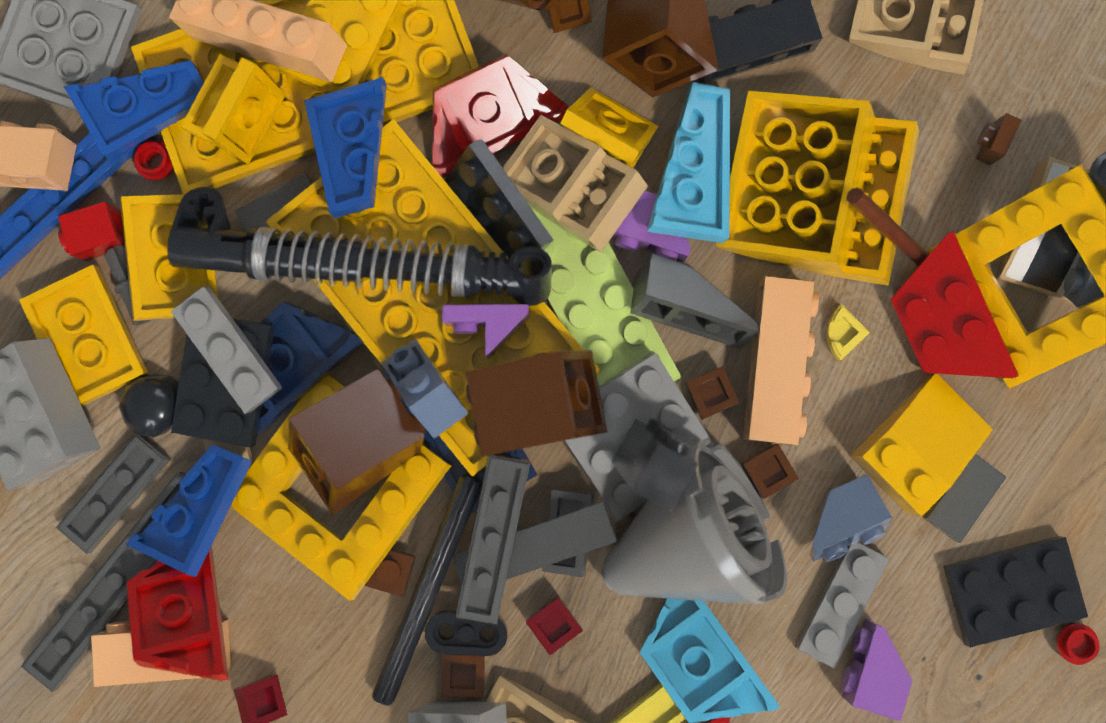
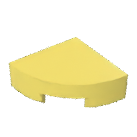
[826,304,870,361]

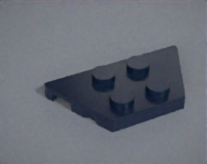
[257,302,364,436]

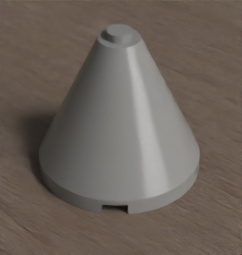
[601,439,787,604]

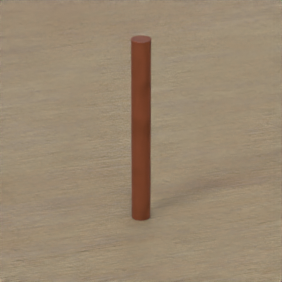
[846,188,929,267]

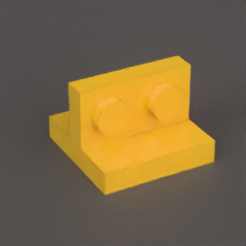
[180,54,286,165]
[560,87,659,169]

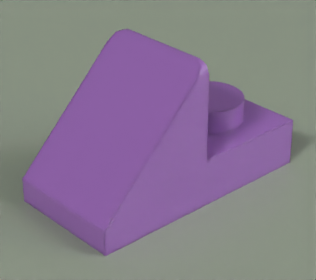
[442,304,529,359]

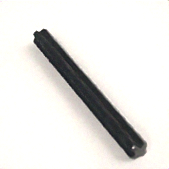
[372,474,482,706]

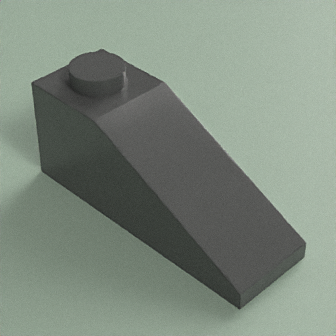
[630,254,760,349]

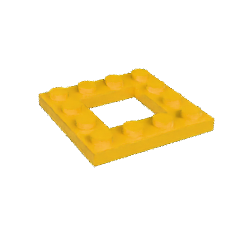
[927,164,1106,389]
[230,374,452,601]

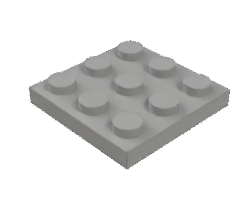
[0,0,142,112]
[565,351,715,521]

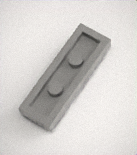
[171,286,283,414]
[795,542,890,669]

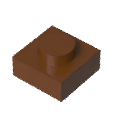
[548,0,592,33]
[976,113,1021,165]
[684,366,740,420]
[741,443,799,499]
[365,549,416,597]
[442,654,485,698]

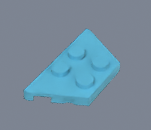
[640,599,780,723]

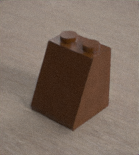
[602,0,718,98]
[466,350,608,456]
[288,369,425,515]

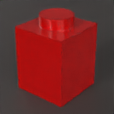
[58,201,125,261]

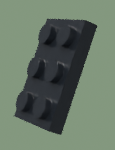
[445,138,554,259]
[171,318,275,448]
[943,536,1088,648]

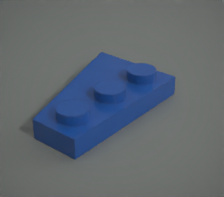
[64,60,205,160]
[304,77,387,218]
[126,444,252,577]

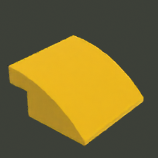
[716,91,919,286]

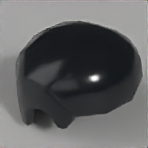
[119,374,179,437]

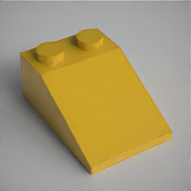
[850,373,993,517]

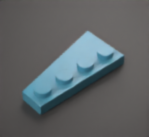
[646,82,730,243]

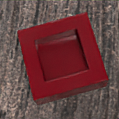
[525,595,583,655]
[234,675,288,723]

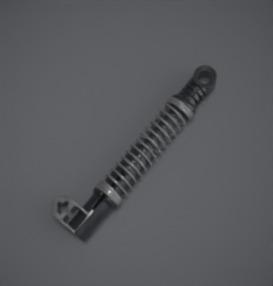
[167,187,552,306]

